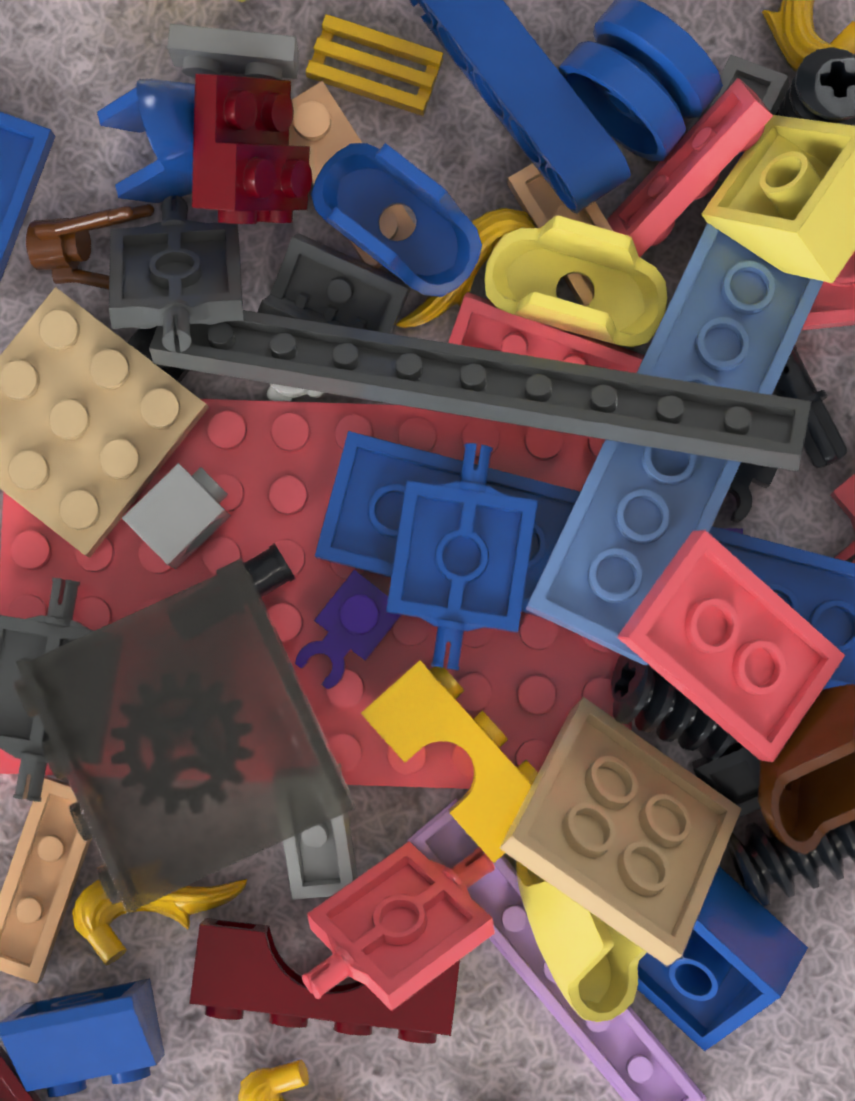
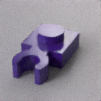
[295,570,402,689]

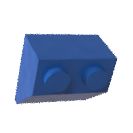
[637,866,808,1051]
[0,978,165,1097]

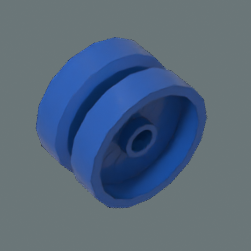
[558,0,723,161]

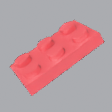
[617,530,845,762]

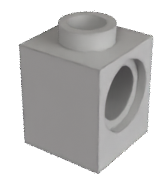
[122,463,231,569]

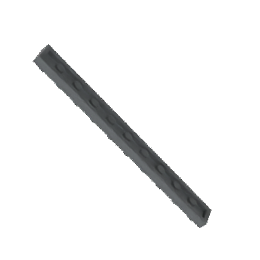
[149,310,811,472]

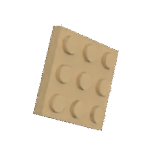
[0,287,209,558]
[500,697,742,966]

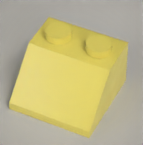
[701,115,855,283]

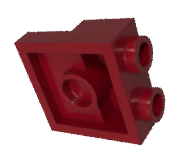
[192,74,312,224]

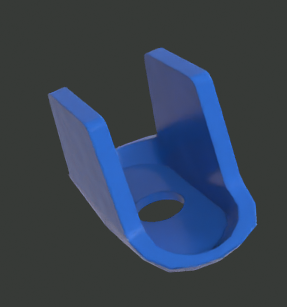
[97,79,195,204]
[311,143,482,297]

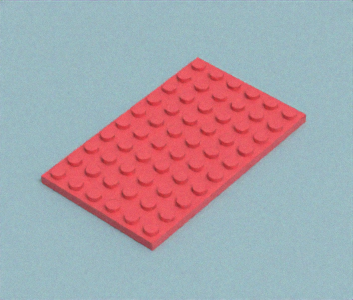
[0,399,632,789]

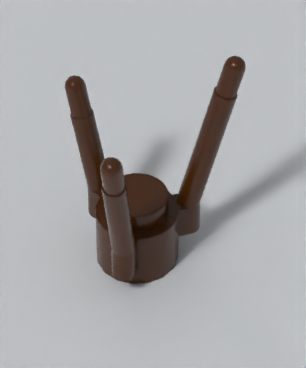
[26,204,155,290]

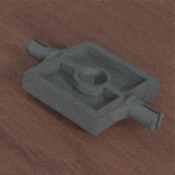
[109,196,244,352]
[0,577,125,802]

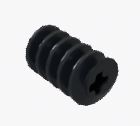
[775,47,855,126]
[611,655,738,760]
[727,820,855,906]

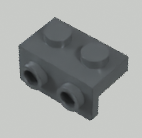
[258,233,411,334]

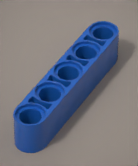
[409,0,631,214]

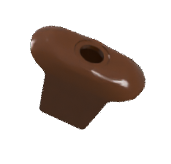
[758,684,855,855]

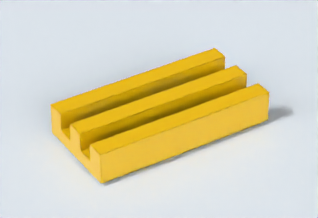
[305,14,443,116]

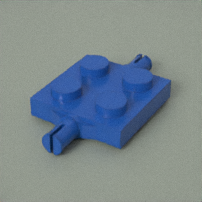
[386,443,538,670]

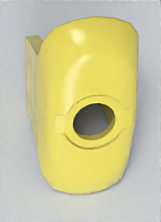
[484,216,668,347]
[516,860,647,1022]

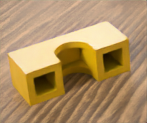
[361,660,538,863]

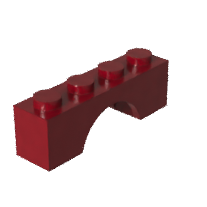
[189,918,460,1044]

